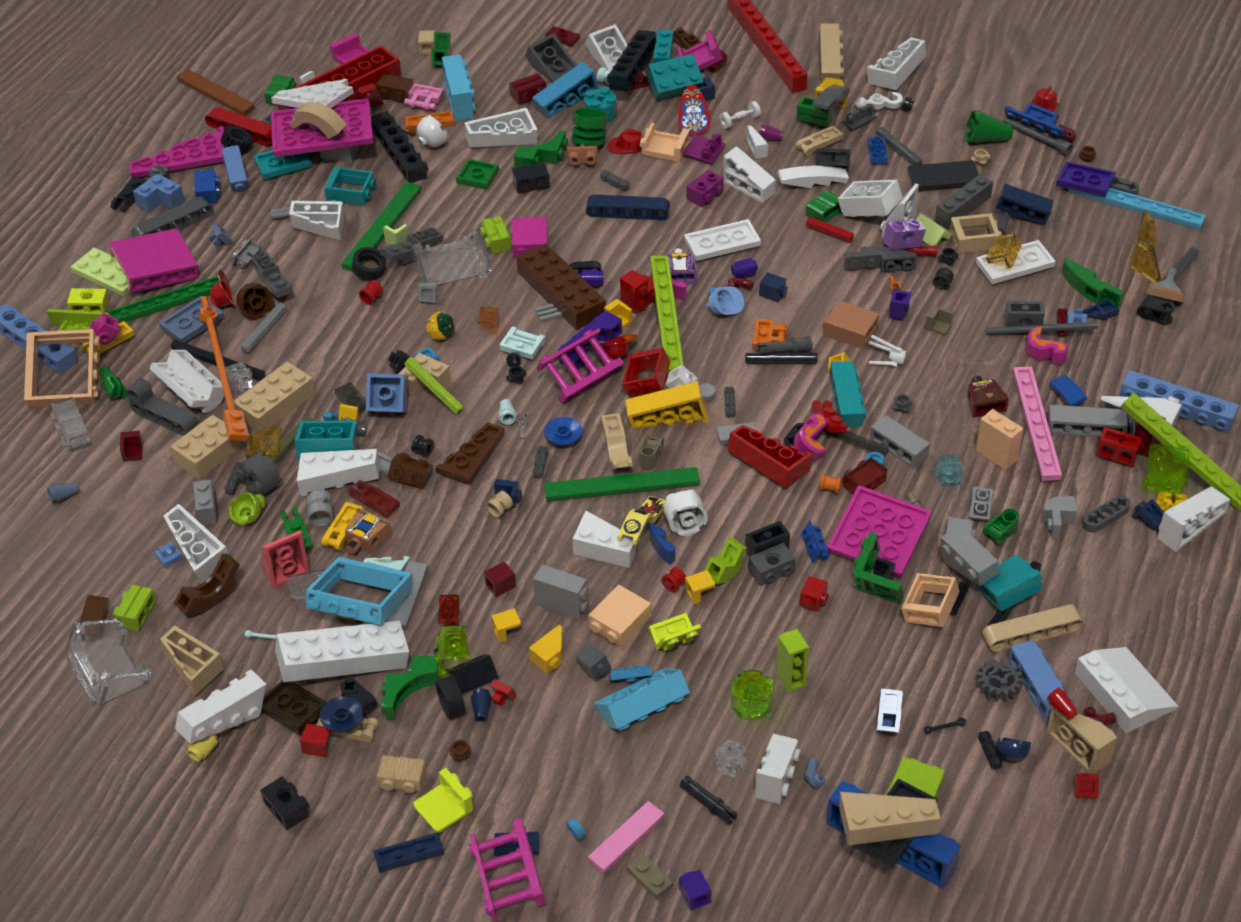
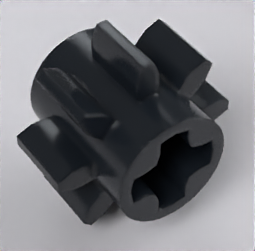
[388,350,410,372]

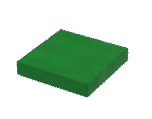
[456,159,499,190]

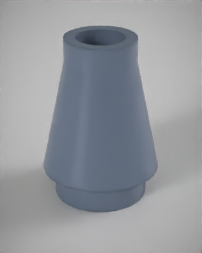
[47,482,78,502]

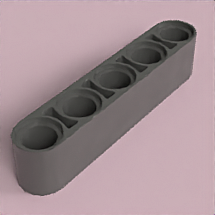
[131,197,213,237]

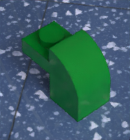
[431,32,451,65]

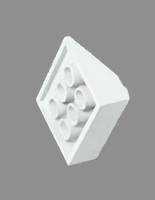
[1075,647,1178,733]

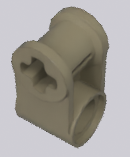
[639,434,664,470]

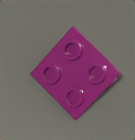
[682,133,726,163]

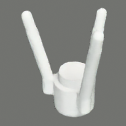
[868,335,907,367]

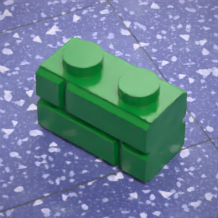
[796,96,833,127]

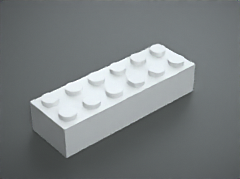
[275,621,409,682]

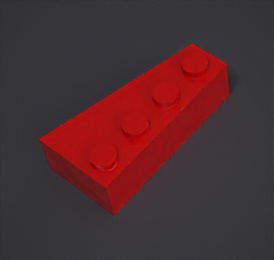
[727,425,813,488]

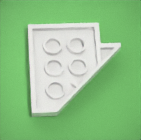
[271,79,353,108]

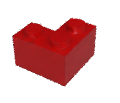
[620,269,655,314]

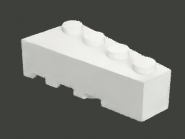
[867,38,926,90]
[464,108,537,148]
[297,449,381,497]
[1157,486,1230,552]
[163,504,229,584]
[175,670,266,744]

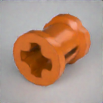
[819,473,842,494]

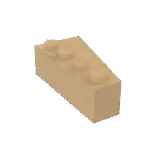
[818,24,844,83]
[839,792,941,846]

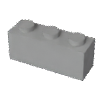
[870,415,930,469]

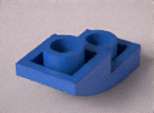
[868,136,888,164]
[1049,374,1087,406]
[649,523,675,565]

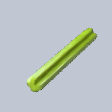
[405,357,463,414]

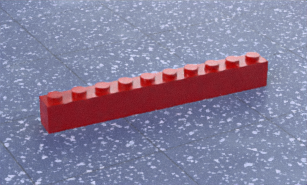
[727,0,808,93]

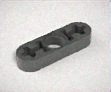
[1083,496,1131,533]

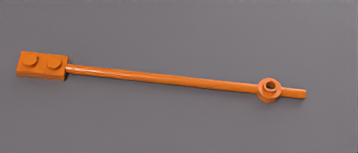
[199,296,249,441]

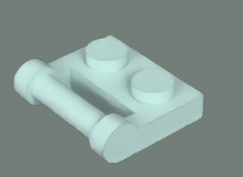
[499,326,546,360]

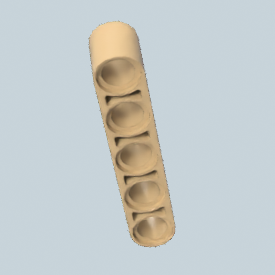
[982,604,1084,652]

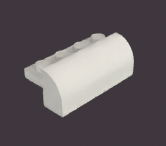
[150,350,224,413]

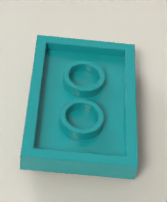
[253,150,311,180]

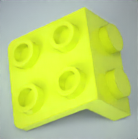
[648,613,702,651]
[413,767,473,833]

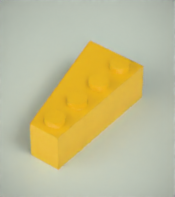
[625,381,709,428]

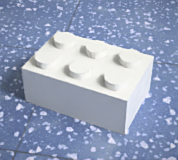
[838,180,903,217]

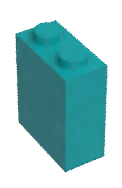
[978,555,1042,612]

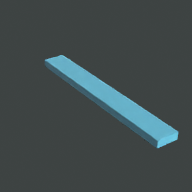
[1068,188,1206,230]

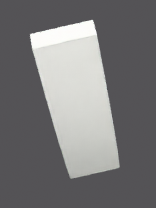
[777,166,849,188]

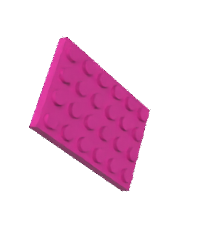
[271,98,374,157]

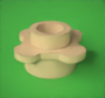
[971,149,990,165]

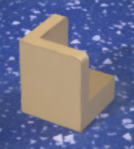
[418,31,435,55]

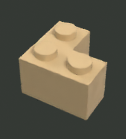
[399,353,451,397]

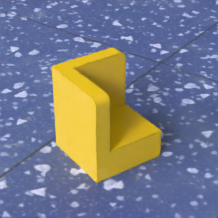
[604,299,632,329]
[685,570,715,605]
[491,608,521,643]

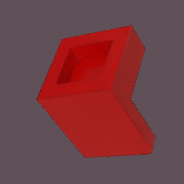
[300,723,331,757]

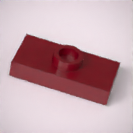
[545,26,580,47]

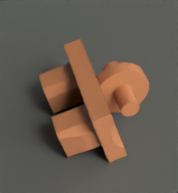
[567,144,598,165]

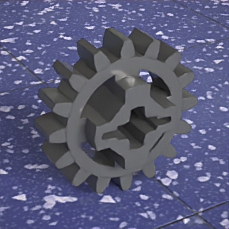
[976,659,1023,701]

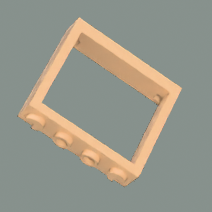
[24,329,100,407]

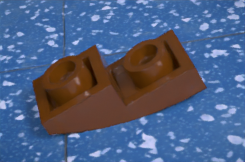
[674,27,702,50]
[78,595,109,635]

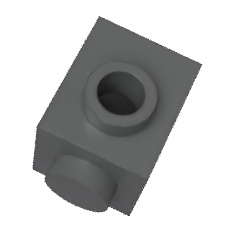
[575,643,611,681]

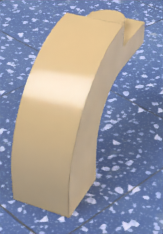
[289,102,347,139]

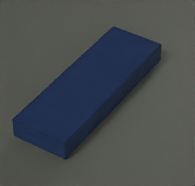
[373,832,444,873]

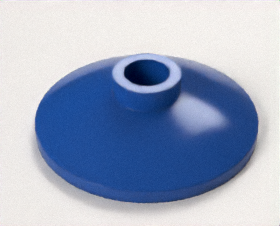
[544,417,582,445]

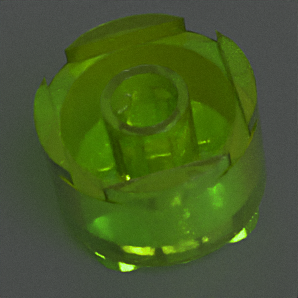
[731,670,774,719]

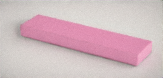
[588,801,665,874]

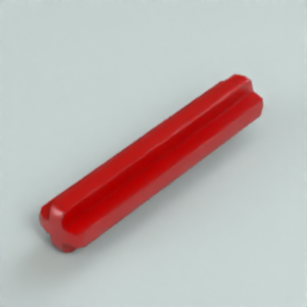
[806,217,854,242]

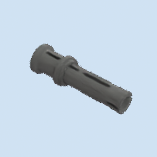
[756,336,813,355]

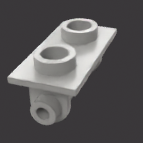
[231,235,261,269]

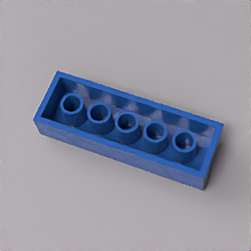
[826,780,961,889]

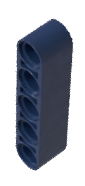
[586,194,670,220]

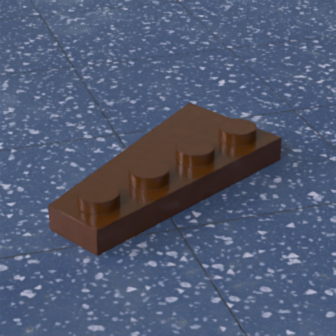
[435,423,505,484]

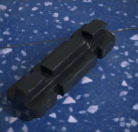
[950,581,969,616]
[978,730,1003,770]

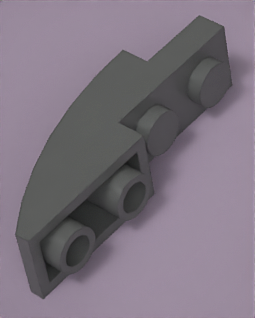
[380,228,444,264]
[844,246,917,272]
[251,252,293,298]

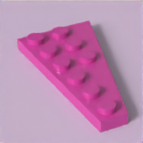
[129,126,224,178]

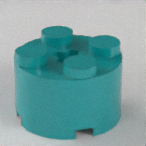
[584,87,617,123]

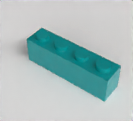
[830,361,866,427]

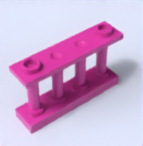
[537,328,624,404]
[468,818,547,922]

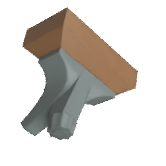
[1147,268,1185,302]

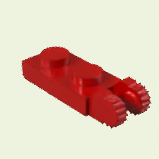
[812,400,848,433]

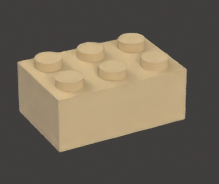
[170,415,241,479]

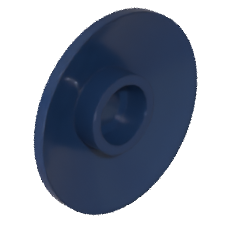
[320,696,363,733]

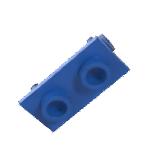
[801,521,830,563]

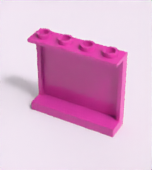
[110,229,198,293]

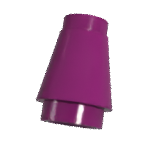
[759,124,784,141]

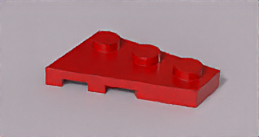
[355,83,384,108]

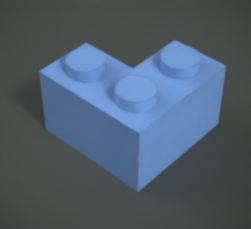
[133,174,185,213]

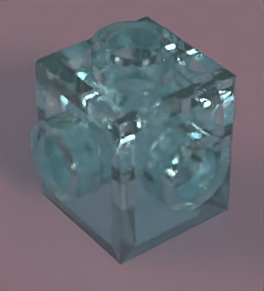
[934,454,964,486]

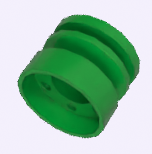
[571,108,608,146]

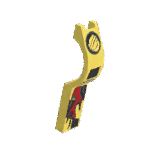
[617,496,666,545]

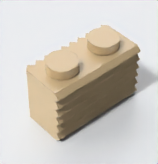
[377,755,426,793]

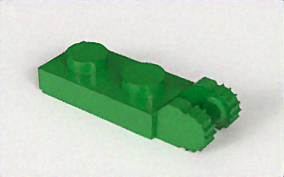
[280,506,313,551]

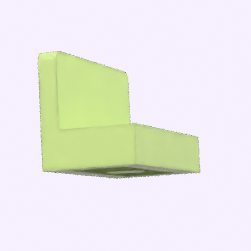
[916,213,952,246]

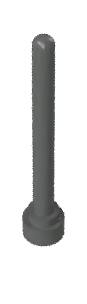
[1003,118,1073,156]

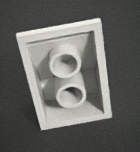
[585,24,627,71]
[880,183,919,238]

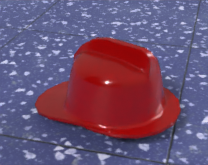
[1031,85,1059,112]
[607,129,642,154]
[210,270,235,308]
[599,334,637,360]

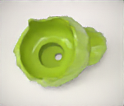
[229,492,266,526]

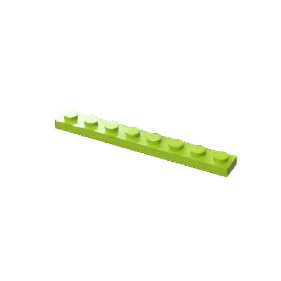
[650,255,684,374]
[1120,392,1241,511]

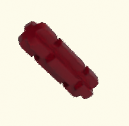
[1057,308,1068,337]

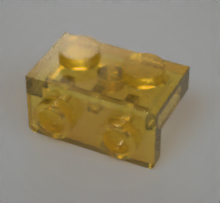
[986,233,1021,268]

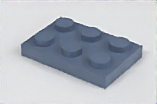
[159,296,224,343]

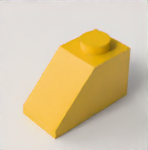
[529,625,563,674]

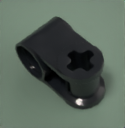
[1137,296,1175,325]
[340,678,378,716]

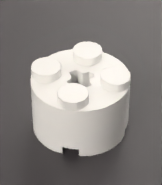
[663,490,708,536]

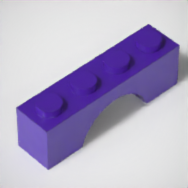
[558,310,622,370]

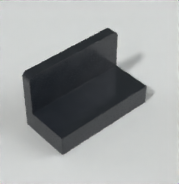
[447,654,498,694]

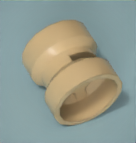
[486,491,513,518]

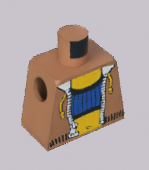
[345,508,392,554]

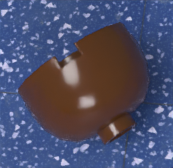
[236,283,273,319]

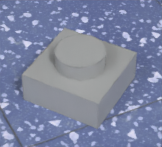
[418,283,437,303]

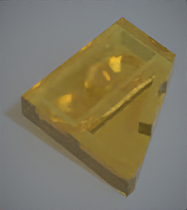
[1130,237,1161,283]

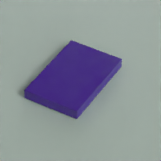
[1056,161,1116,197]

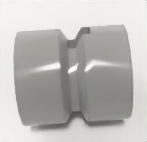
[306,490,333,527]

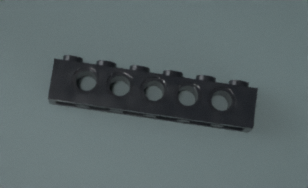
[607,30,656,92]
[371,111,428,183]

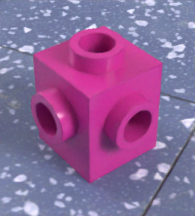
[90,312,119,345]

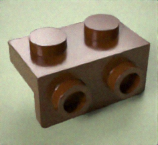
[387,453,434,489]

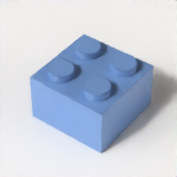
[366,373,408,413]

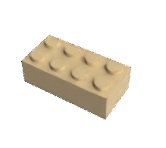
[234,362,315,434]

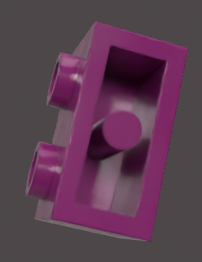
[686,170,724,207]

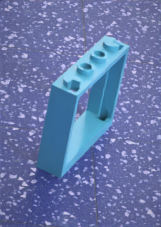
[306,557,412,625]

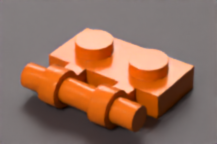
[752,319,788,349]

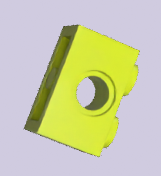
[67,288,110,312]

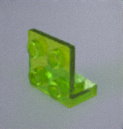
[1142,444,1189,494]
[436,626,469,679]

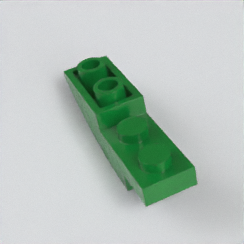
[1062,258,1124,308]

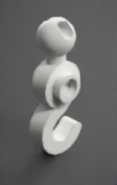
[855,92,903,110]

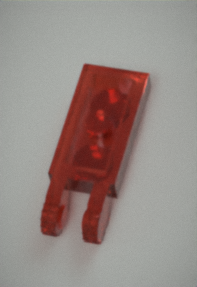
[348,480,400,518]

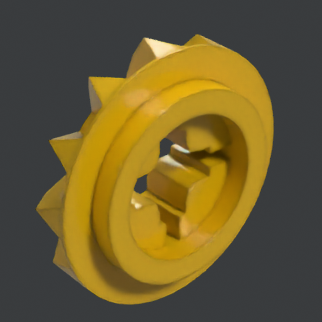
[1156,488,1187,512]

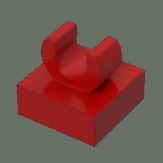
[490,679,517,707]
[1074,773,1100,798]

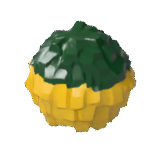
[426,312,455,340]

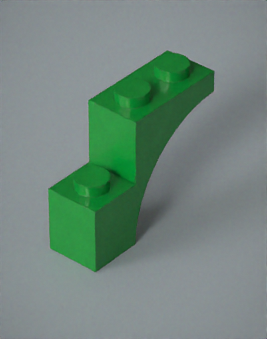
[514,131,568,167]
[381,655,439,720]

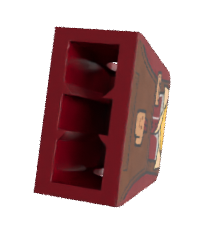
[967,376,1009,418]

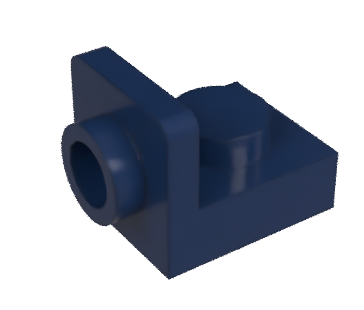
[494,479,522,508]
[1131,498,1164,530]

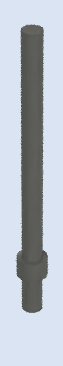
[986,321,1098,335]

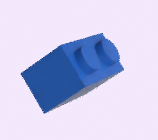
[194,169,221,204]

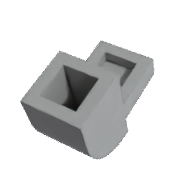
[1042,496,1076,538]

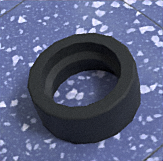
[352,247,386,281]
[436,676,465,719]

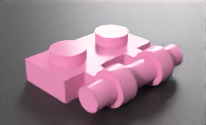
[404,84,444,111]

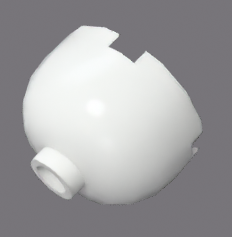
[417,115,449,148]

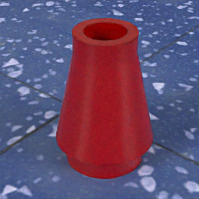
[1047,687,1079,720]

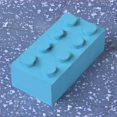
[442,54,476,121]

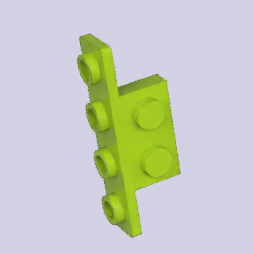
[46,309,110,331]

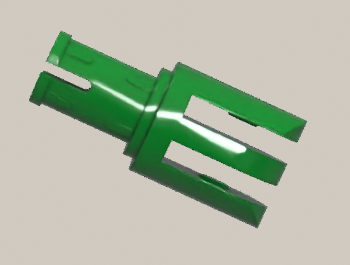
[99,366,127,399]

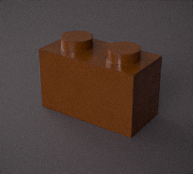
[376,74,413,102]

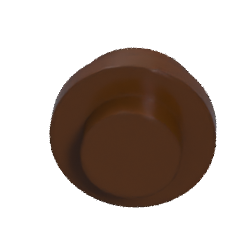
[1079,146,1096,161]
[449,740,471,761]

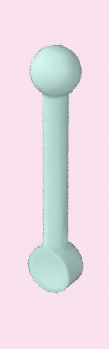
[244,630,277,639]

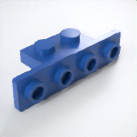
[1004,103,1065,139]

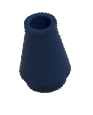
[470,689,492,722]

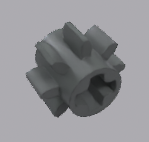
[149,164,170,179]

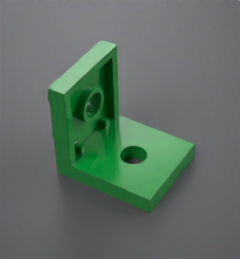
[852,532,904,605]

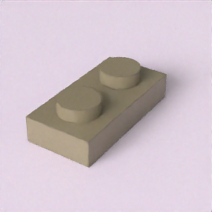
[626,853,674,900]

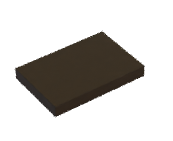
[261,680,327,734]

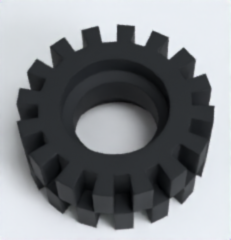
[220,125,253,154]

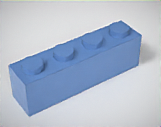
[1008,640,1073,723]

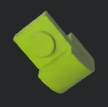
[704,537,747,584]

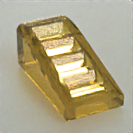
[1138,210,1157,248]

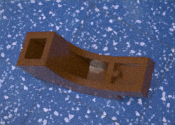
[174,553,240,615]

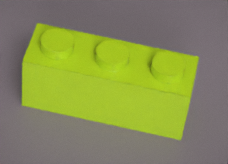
[776,629,809,693]

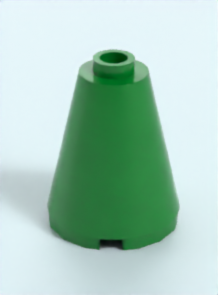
[965,110,1014,143]

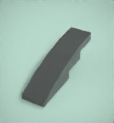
[812,84,850,110]

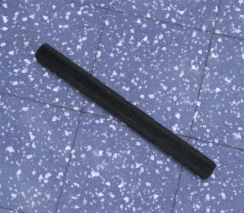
[170,340,265,381]

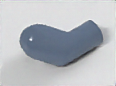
[804,759,825,788]

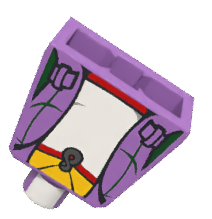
[666,249,697,284]

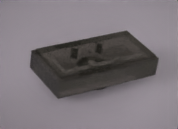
[334,382,366,413]

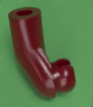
[1059,124,1076,142]
[727,278,754,290]
[1083,706,1116,725]

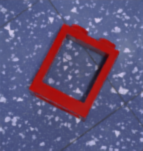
[622,347,670,398]

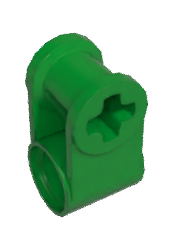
[983,508,1019,545]

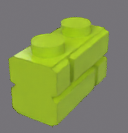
[480,216,512,254]
[113,584,156,632]

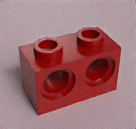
[1096,427,1142,467]

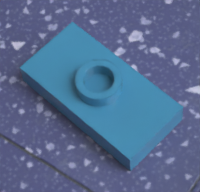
[609,664,653,682]

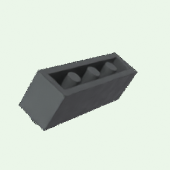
[935,174,993,229]

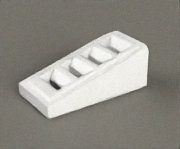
[746,125,768,159]

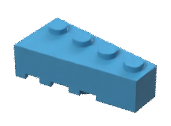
[532,62,599,118]

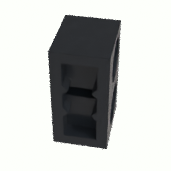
[816,148,850,168]

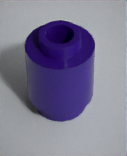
[731,257,758,278]
[578,269,603,287]

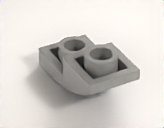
[969,487,993,521]

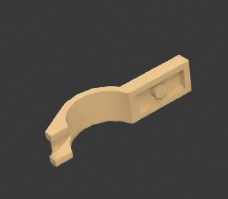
[601,413,633,469]

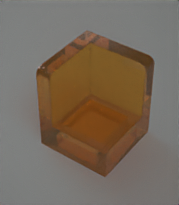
[478,307,500,335]

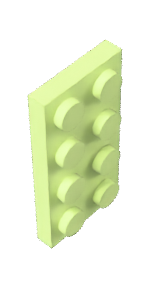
[70,248,129,297]

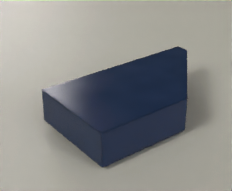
[1082,299,1119,320]

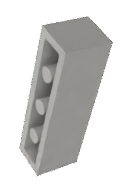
[1048,405,1128,437]

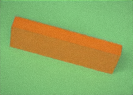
[404,111,455,131]

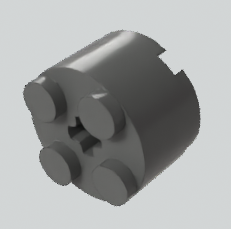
[236,452,281,495]

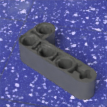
[126,378,199,436]

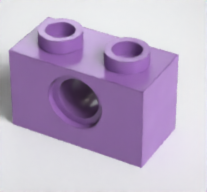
[882,219,926,250]

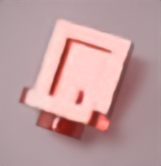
[438,595,460,626]

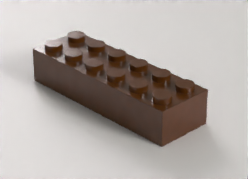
[517,243,606,330]

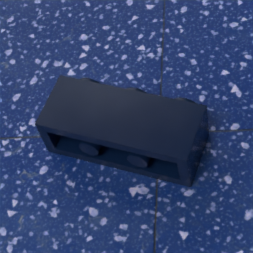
[996,183,1053,225]

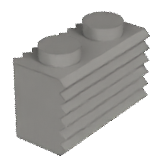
[192,479,217,525]

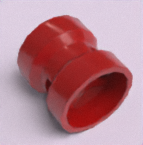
[358,280,383,305]

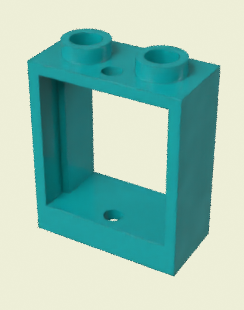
[324,167,376,206]

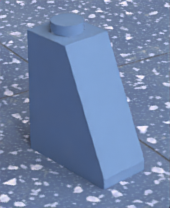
[222,145,248,191]

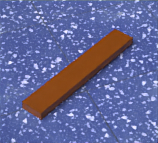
[177,69,255,116]

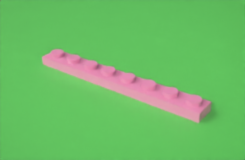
[1013,366,1062,481]

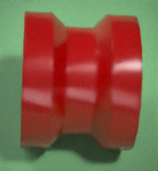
[661,567,686,593]

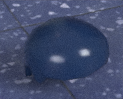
[996,738,1031,762]

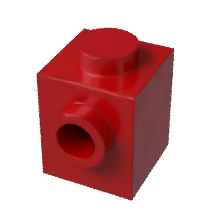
[799,576,829,612]

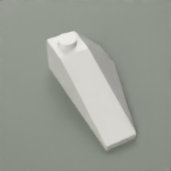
[1101,396,1183,426]

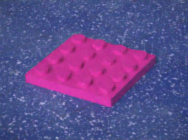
[827,485,932,578]

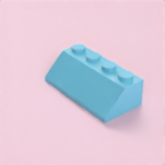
[593,668,690,730]

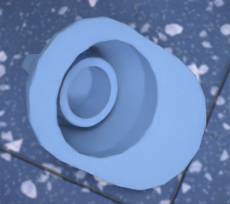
[706,286,745,315]

